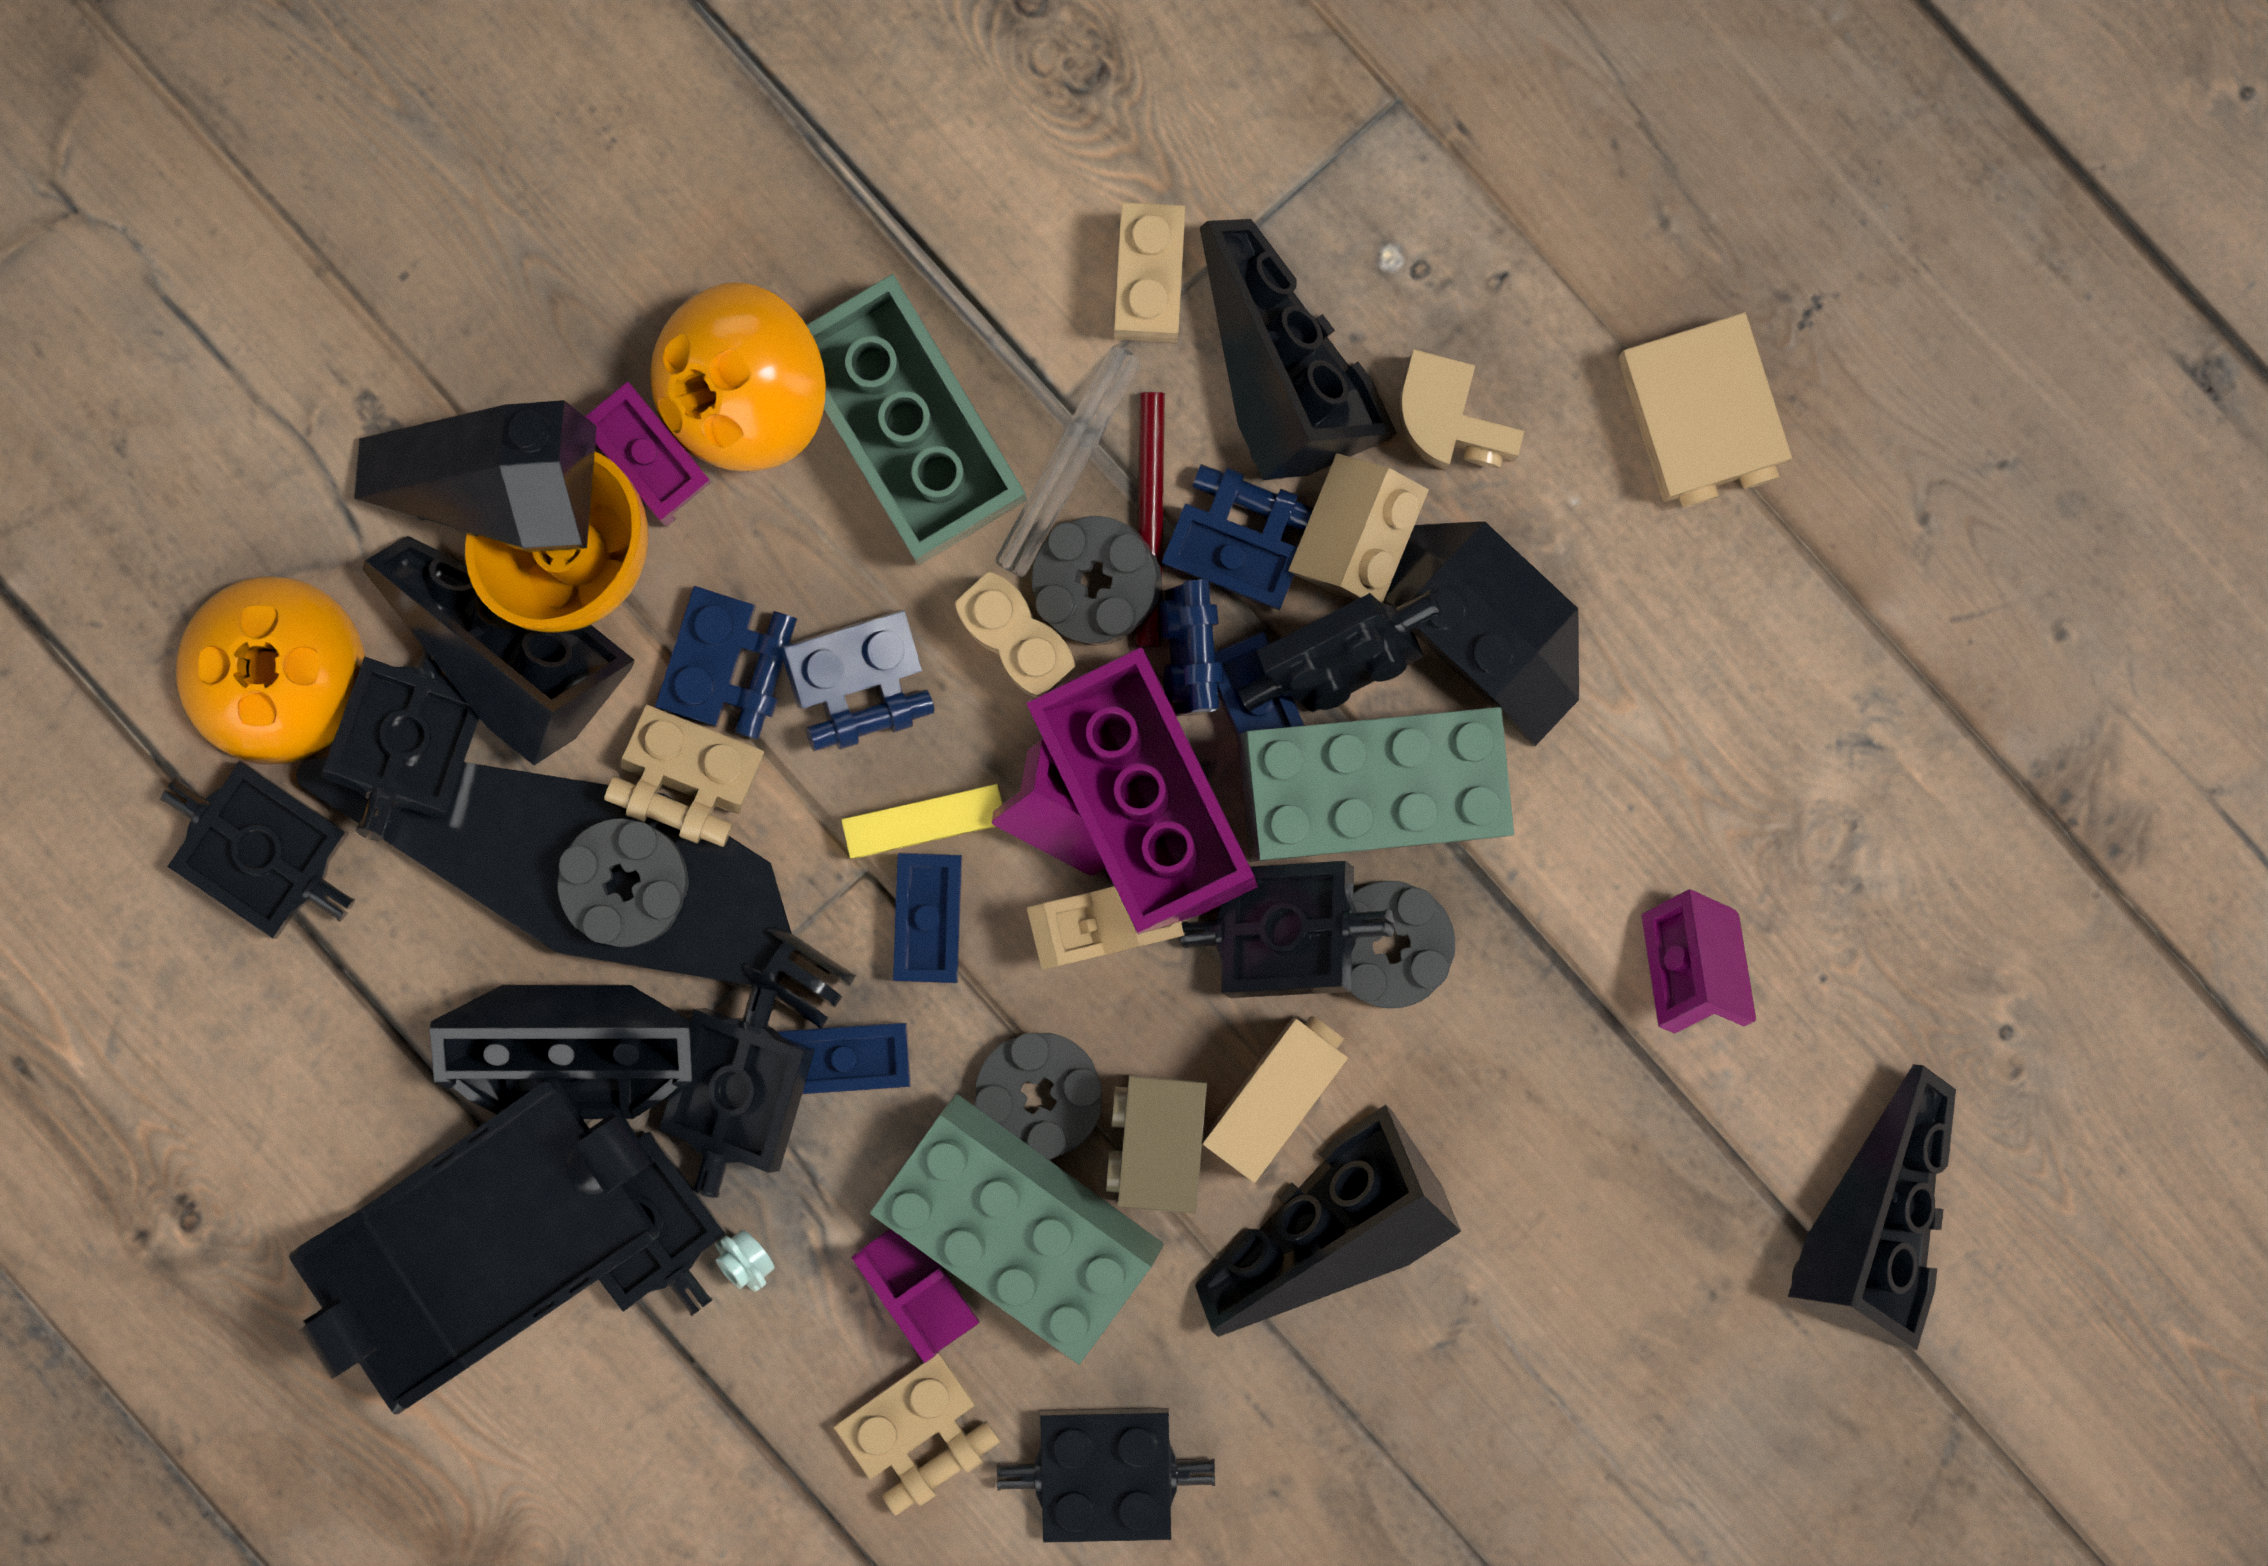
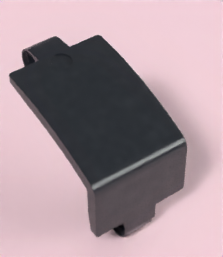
[289,1078,659,1414]

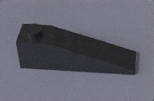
[1200,219,1397,480]
[354,400,597,552]
[362,536,635,766]
[1788,1064,1956,1350]
[1195,1105,1461,1337]

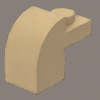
[1398,349,1525,471]
[1027,886,1184,970]

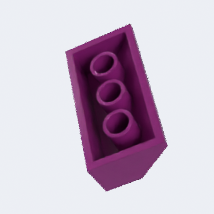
[1026,647,1258,935]

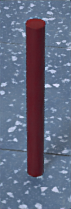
[1136,392,1165,647]

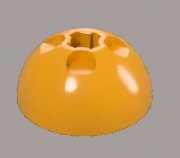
[650,282,826,472]
[465,451,649,632]
[176,576,365,765]

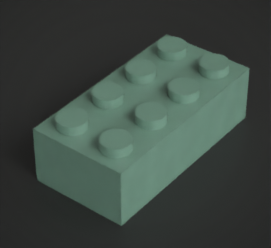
[807,274,1027,566]
[1237,707,1514,862]
[870,1094,1164,1365]

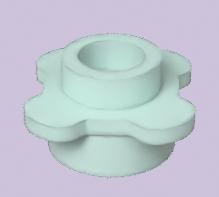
[715,1230,774,1292]

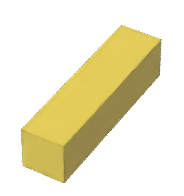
[841,784,1003,859]

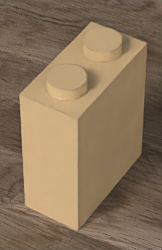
[1617,312,1792,508]
[1202,1016,1348,1183]

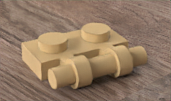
[604,704,765,847]
[833,1352,1001,1516]

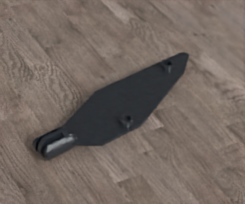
[296,757,857,1028]

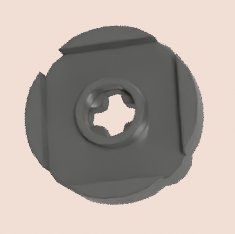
[1032,516,1162,645]
[558,818,689,947]
[1350,881,1455,1008]
[975,1033,1102,1159]

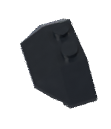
[1382,521,1579,746]
[429,985,693,1119]

